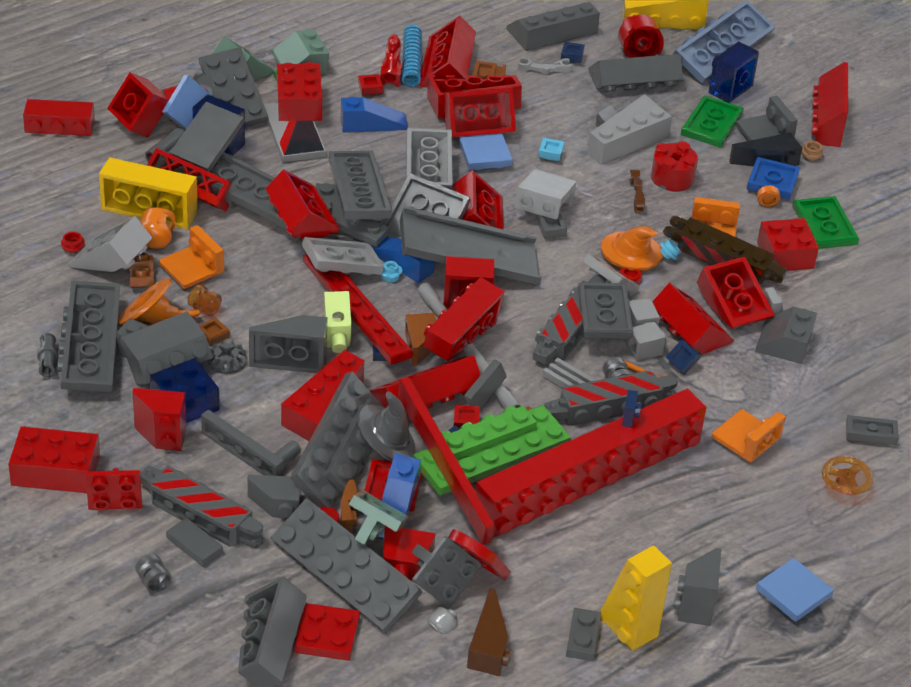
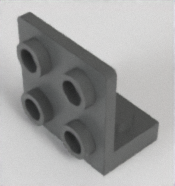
[736,96,798,141]

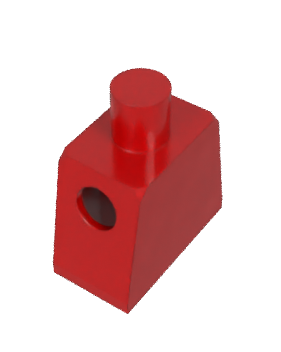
[383,526,436,581]

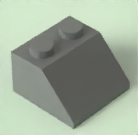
[755,306,817,364]
[674,548,721,626]

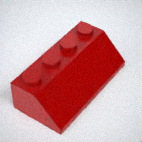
[419,15,476,88]
[811,62,848,147]
[369,355,481,416]

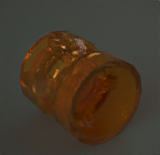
[188,284,222,316]

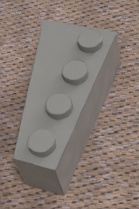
[588,94,672,165]

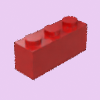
[23,99,95,136]

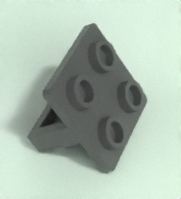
[411,536,481,608]

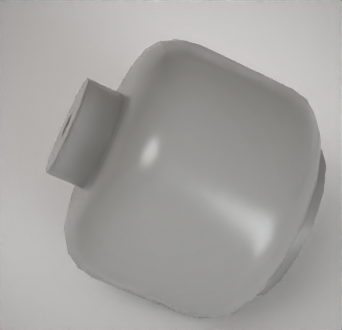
[428,607,458,635]

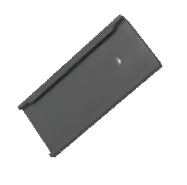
[400,206,542,285]

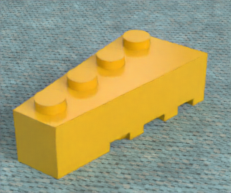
[600,545,672,651]

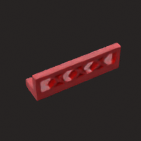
[147,148,232,212]

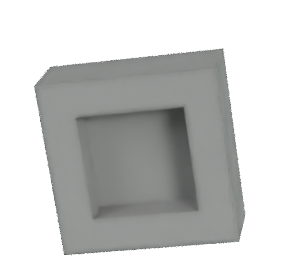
[764,287,783,314]

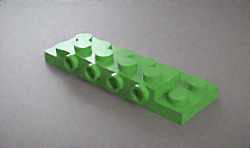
[413,405,571,496]

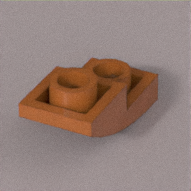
[129,252,154,287]
[340,480,361,534]

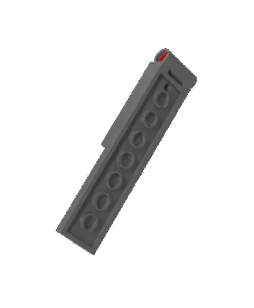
[145,128,333,228]

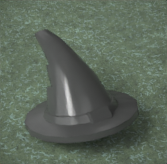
[358,391,415,462]

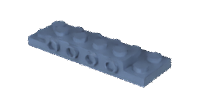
[672,0,775,83]

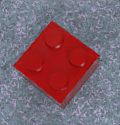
[107,72,169,138]
[757,218,819,271]
[443,256,494,310]

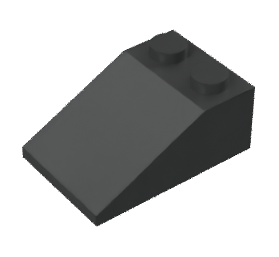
[249,315,328,373]

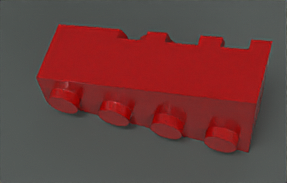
[427,75,522,119]
[423,277,505,361]
[281,350,365,441]

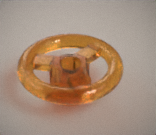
[822,456,873,495]

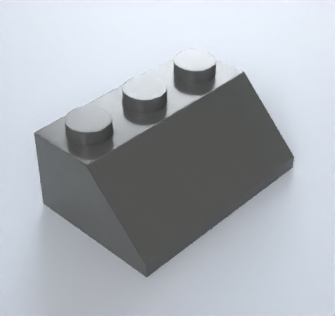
[119,311,213,384]

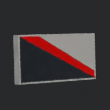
[264,102,326,163]

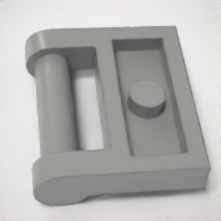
[583,254,639,296]

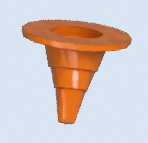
[600,226,663,271]
[118,278,200,326]

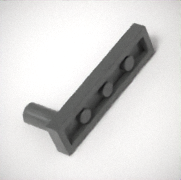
[201,410,301,476]

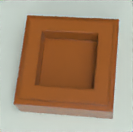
[199,317,230,347]

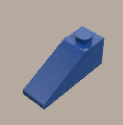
[340,97,408,132]
[371,237,435,284]
[376,453,421,540]

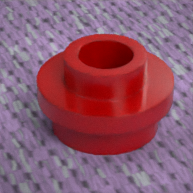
[61,231,85,253]

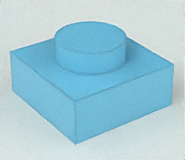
[538,138,565,161]

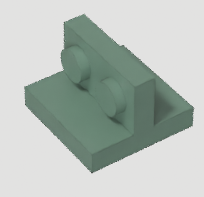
[349,490,409,544]

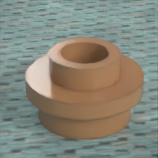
[802,141,824,160]

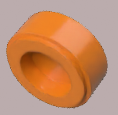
[757,186,780,207]

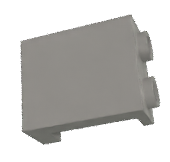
[514,169,577,220]

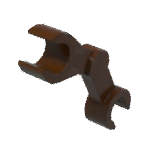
[629,170,645,212]

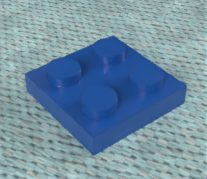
[747,157,800,200]

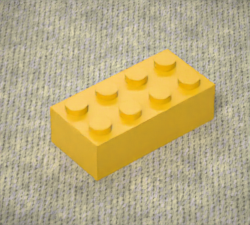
[99,157,198,229]

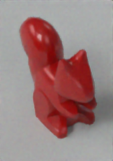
[380,34,402,87]

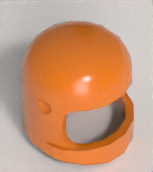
[140,207,177,250]

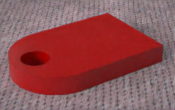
[448,529,511,581]

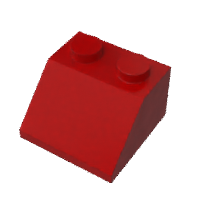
[132,388,186,451]

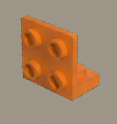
[691,197,740,237]
[159,225,224,289]
[712,409,786,463]

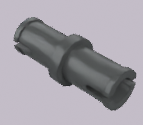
[37,333,57,377]

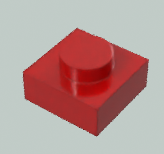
[358,74,383,95]
[453,405,480,429]

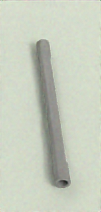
[418,283,521,409]

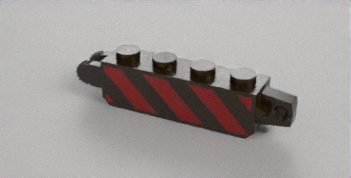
[663,216,787,285]

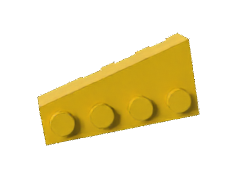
[622,0,709,30]

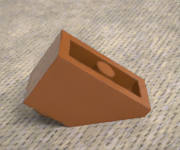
[405,313,436,366]

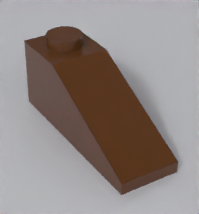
[467,588,512,676]

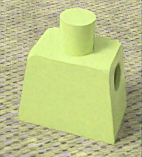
[323,291,351,353]

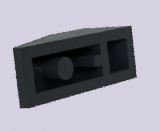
[729,132,803,166]

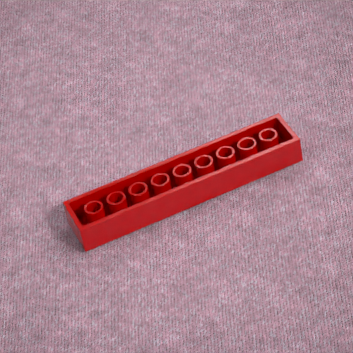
[476,388,707,538]

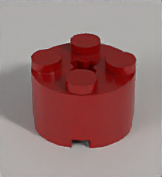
[618,14,664,58]
[651,141,698,192]

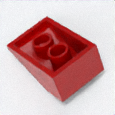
[697,257,775,329]

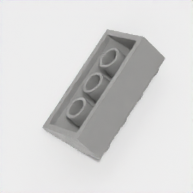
[406,128,452,189]

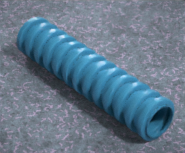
[402,24,422,87]

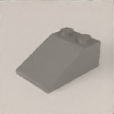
[68,216,152,272]

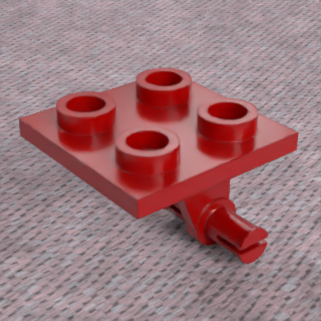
[85,468,142,510]

